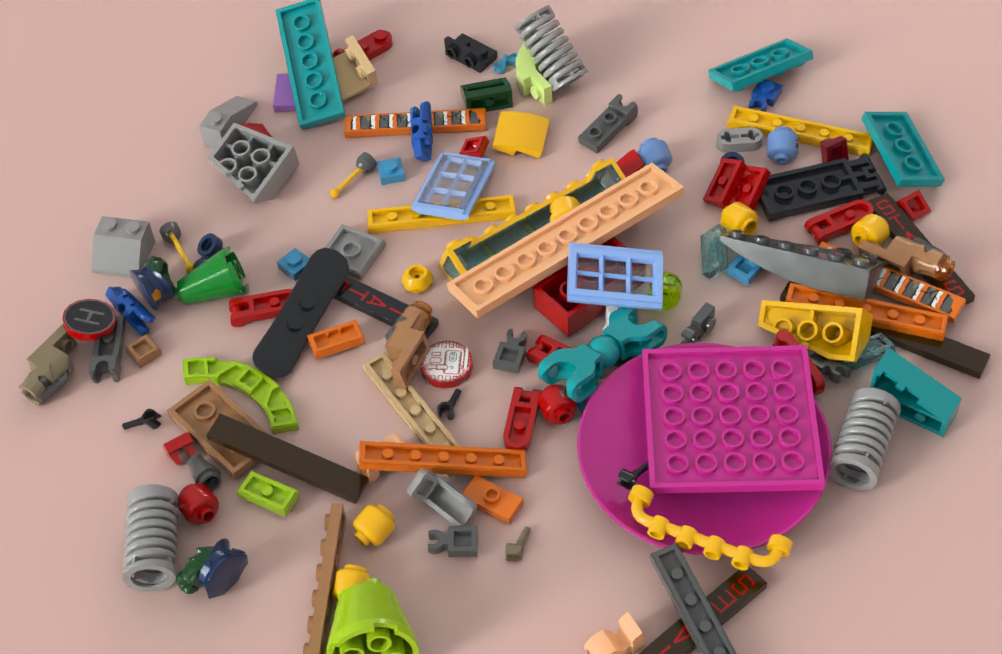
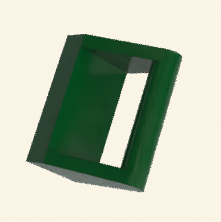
[460,77,513,112]

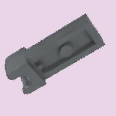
[578,94,638,154]
[89,316,126,383]

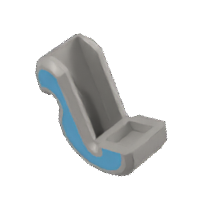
[407,468,478,526]

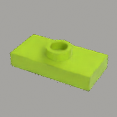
[237,470,300,517]

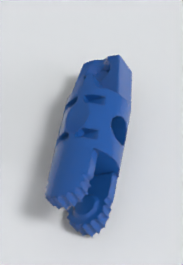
[410,101,433,162]
[105,286,155,336]

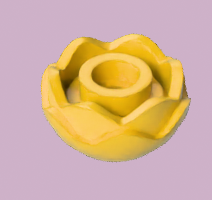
[401,265,434,294]

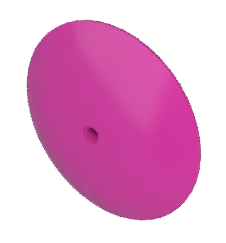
[577,343,832,555]

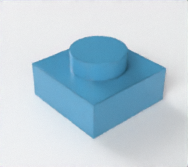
[377,157,405,185]
[277,248,310,281]
[726,255,763,286]

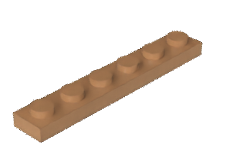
[303,503,346,654]

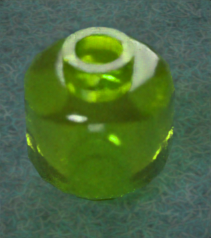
[647,271,682,310]

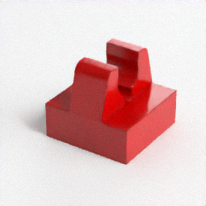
[162,432,196,466]

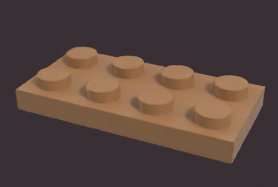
[167,379,270,480]

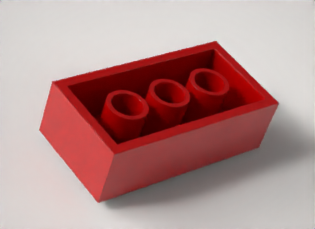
[533,237,646,337]

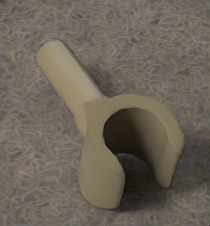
[505,526,531,561]

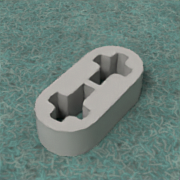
[716,127,763,153]

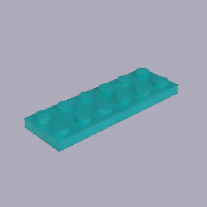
[275,0,346,130]

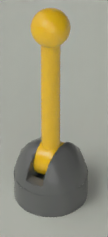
[330,152,377,198]
[159,221,194,272]

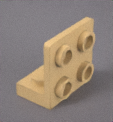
[334,35,378,102]

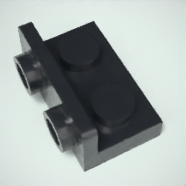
[444,33,498,73]

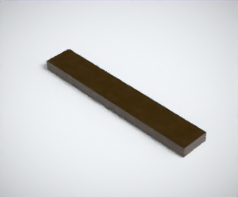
[206,413,368,504]

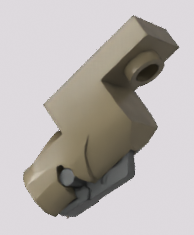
[19,324,77,406]

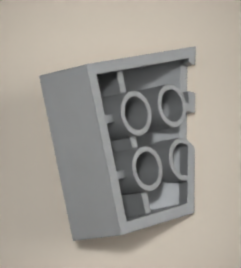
[208,123,299,203]

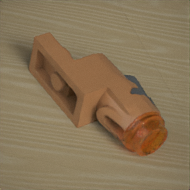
[858,236,955,280]
[385,301,433,388]

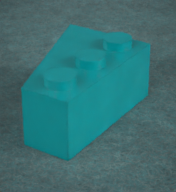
[870,347,962,437]

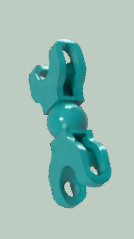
[538,307,667,402]

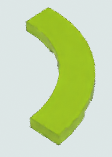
[182,357,299,434]

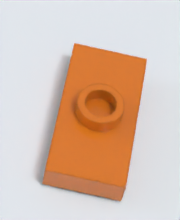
[307,319,366,360]
[462,476,524,524]

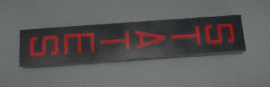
[298,274,439,339]

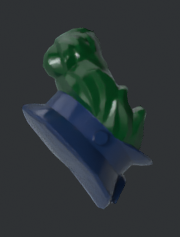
[129,256,176,310]
[176,538,248,599]

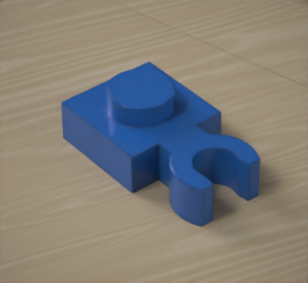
[749,79,783,112]

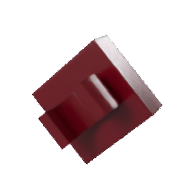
[820,136,849,163]

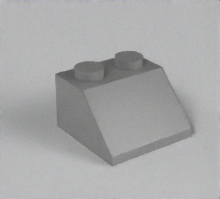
[91,216,155,278]

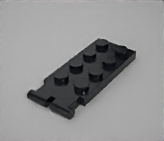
[759,153,887,221]

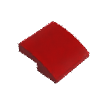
[703,158,771,210]

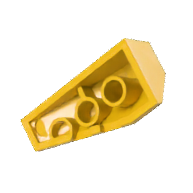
[758,300,873,362]

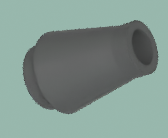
[187,454,222,491]

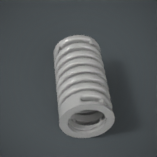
[514,5,588,93]
[828,387,901,491]
[123,484,179,591]

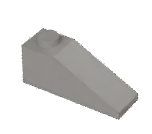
[199,96,258,148]

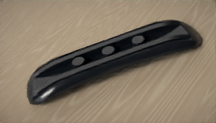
[252,248,349,378]

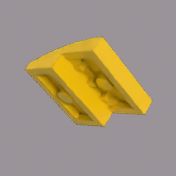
[491,111,550,159]

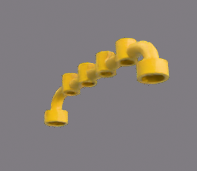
[628,485,793,571]

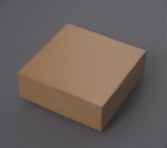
[125,334,162,368]

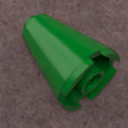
[174,246,249,305]

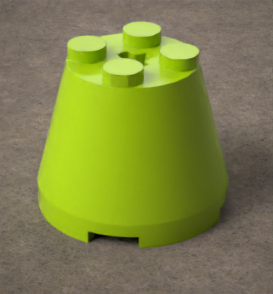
[326,578,419,654]

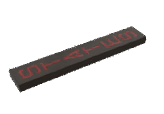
[868,192,975,305]
[638,567,767,654]

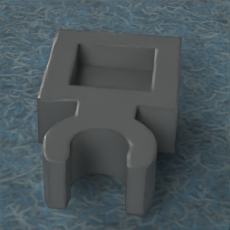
[681,302,716,344]
[493,329,527,374]
[808,350,851,384]
[428,526,478,557]

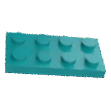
[708,38,813,92]
[861,112,945,187]

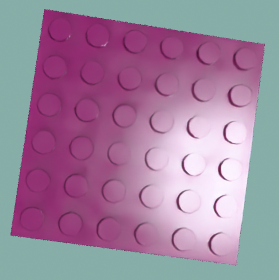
[642,345,825,494]

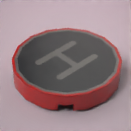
[62,299,116,341]

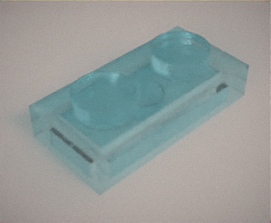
[700,224,729,279]
[839,332,895,371]

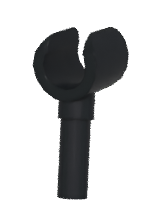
[437,389,462,420]
[122,409,161,430]
[617,461,648,490]

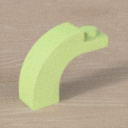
[516,34,557,106]

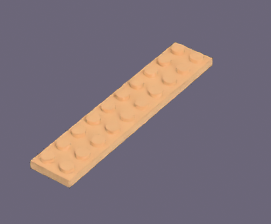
[447,163,684,318]

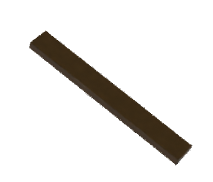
[780,280,991,379]

